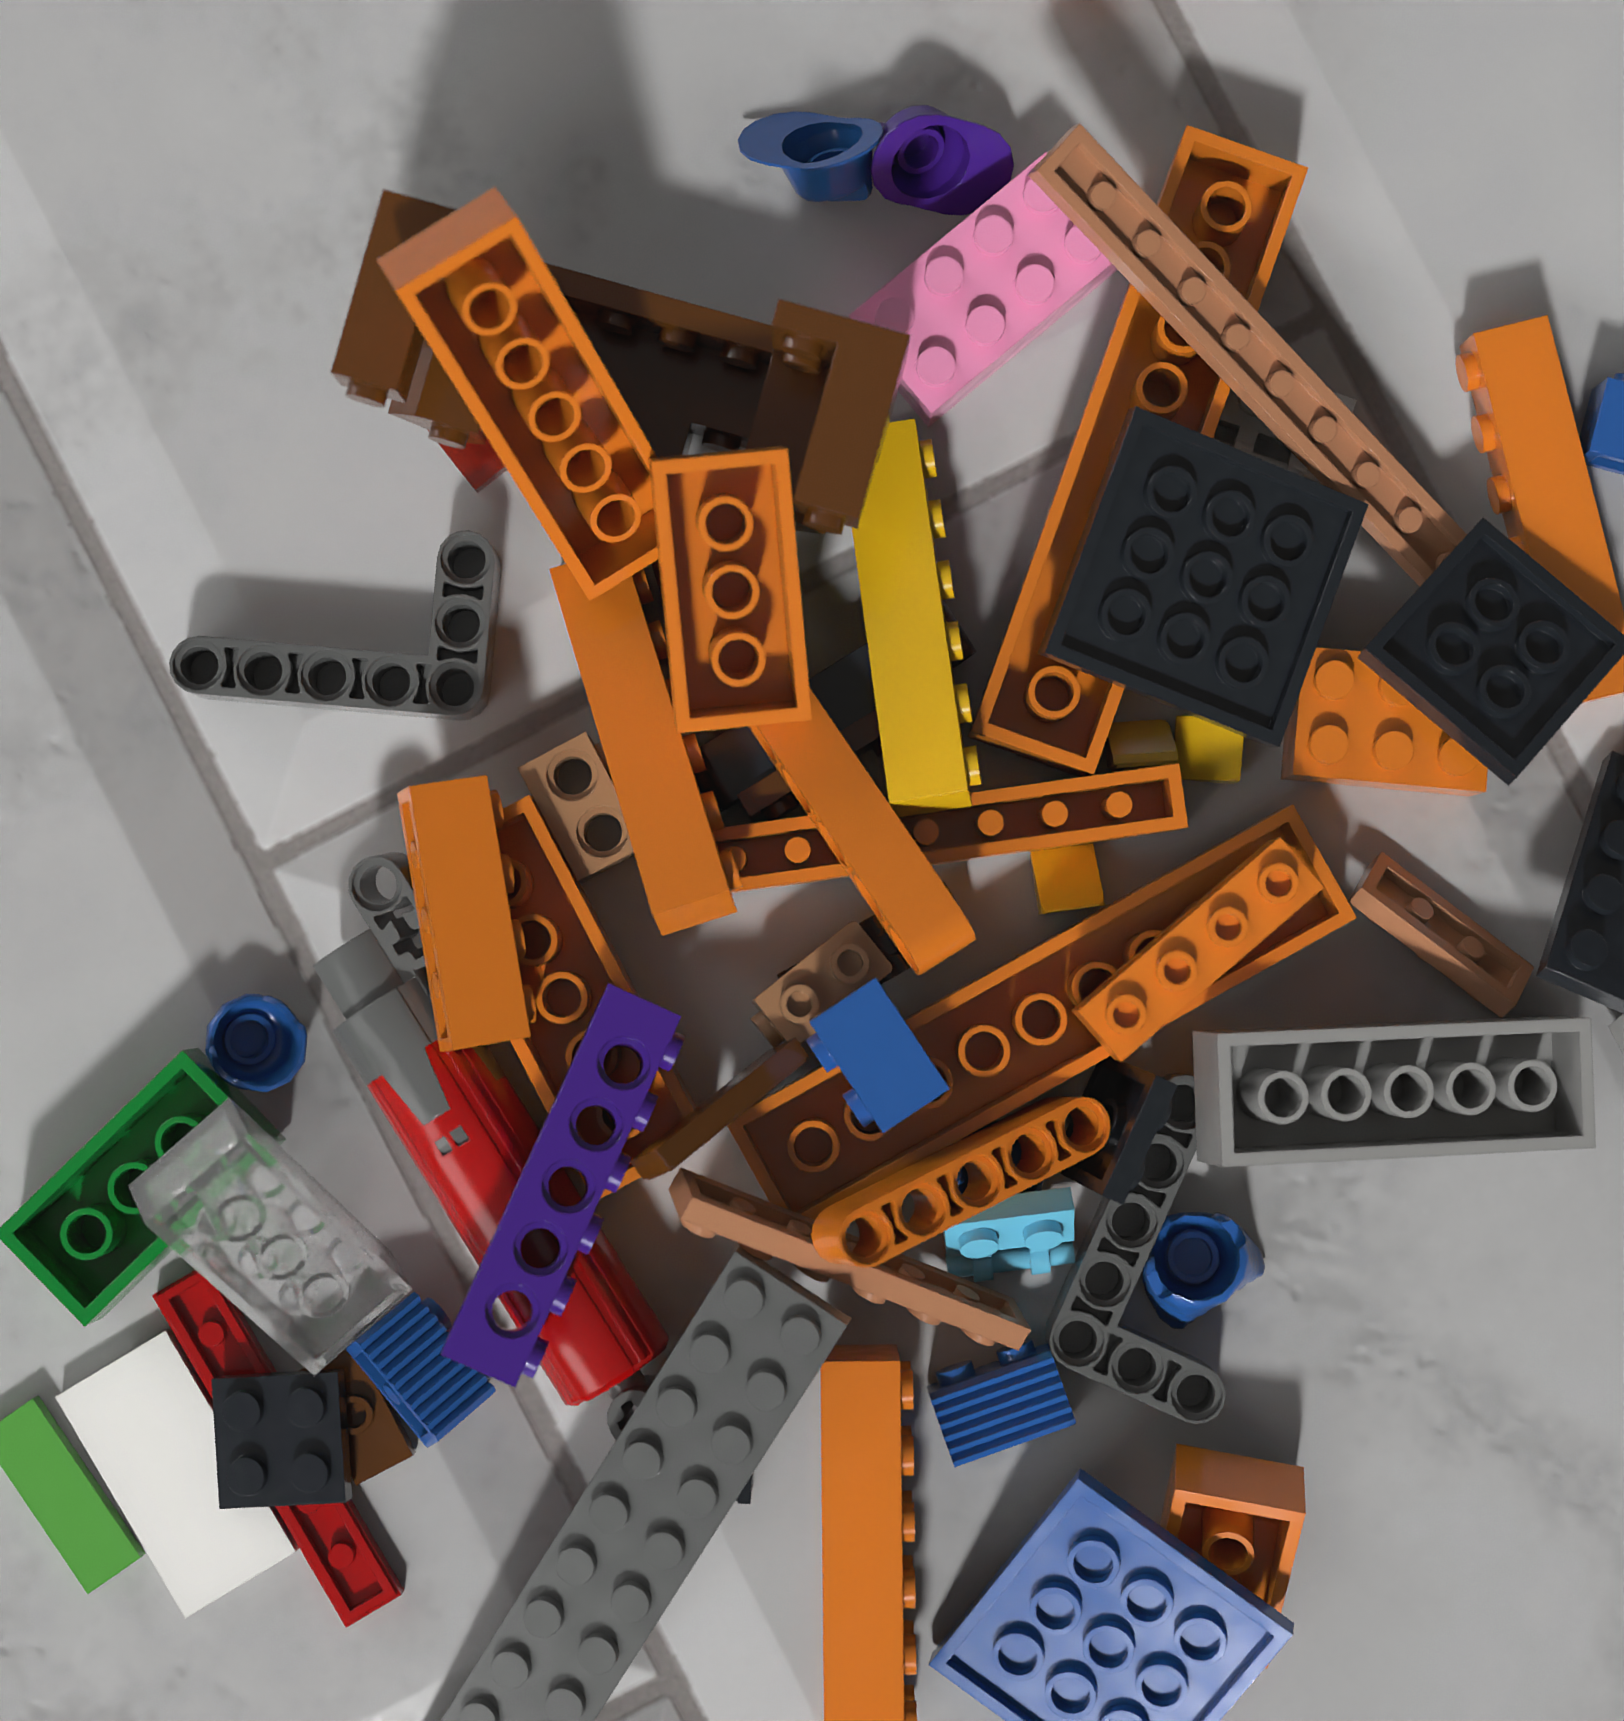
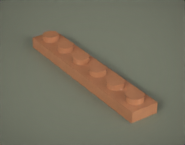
[668,1167,1031,1351]

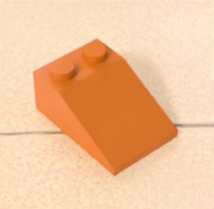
[1160,1443,1306,1669]

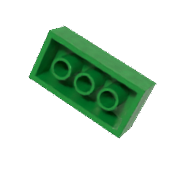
[0,1048,286,1327]

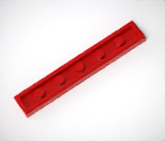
[152,1260,404,1628]

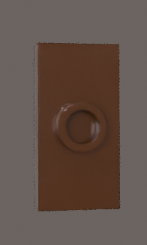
[298,1340,416,1485]

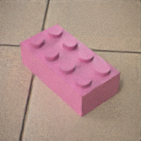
[849,152,1117,427]

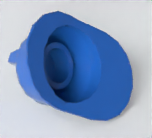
[738,111,884,202]

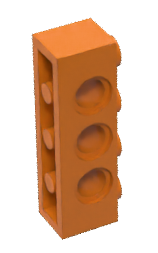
[1072,837,1324,1062]

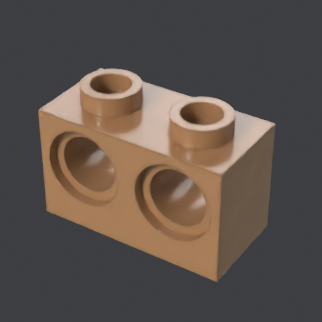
[517,732,635,883]

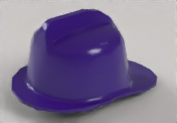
[870,105,1014,216]

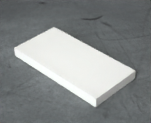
[55,1328,299,1619]

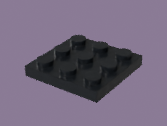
[1357,517,1624,786]

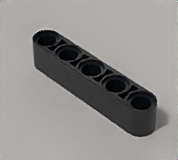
[695,600,977,813]

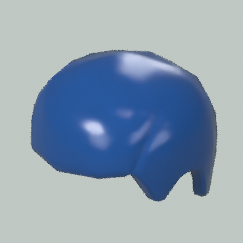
[205,994,308,1092]

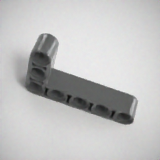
[169,530,501,721]
[1044,1073,1226,1424]

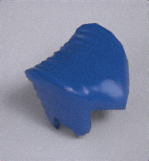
[1142,1212,1265,1329]

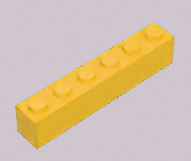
[852,418,982,817]

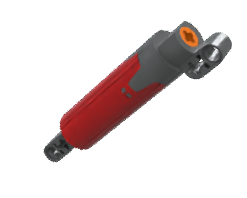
[313,852,669,1440]

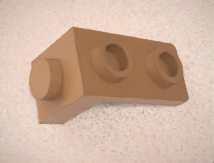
[750,921,892,1048]

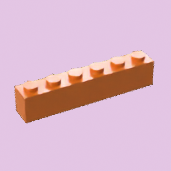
[1455,315,1624,704]
[549,564,743,936]

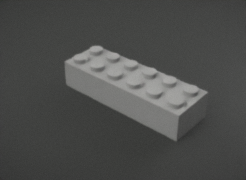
[1193,1015,1596,1167]

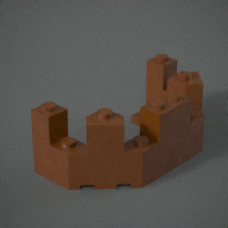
[331,189,910,534]

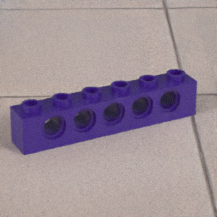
[441,984,686,1387]

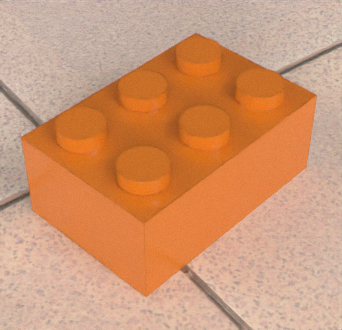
[1280,647,1488,797]

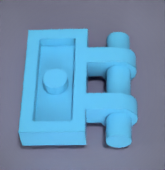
[943,1187,1075,1282]

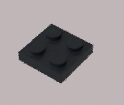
[1058,1056,1178,1205]
[211,1369,352,1509]

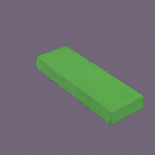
[0,1395,146,1594]

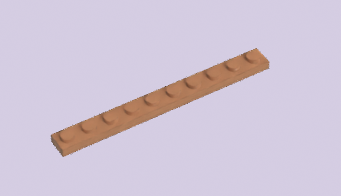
[1028,123,1467,587]

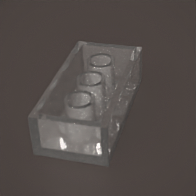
[128,1097,412,1376]

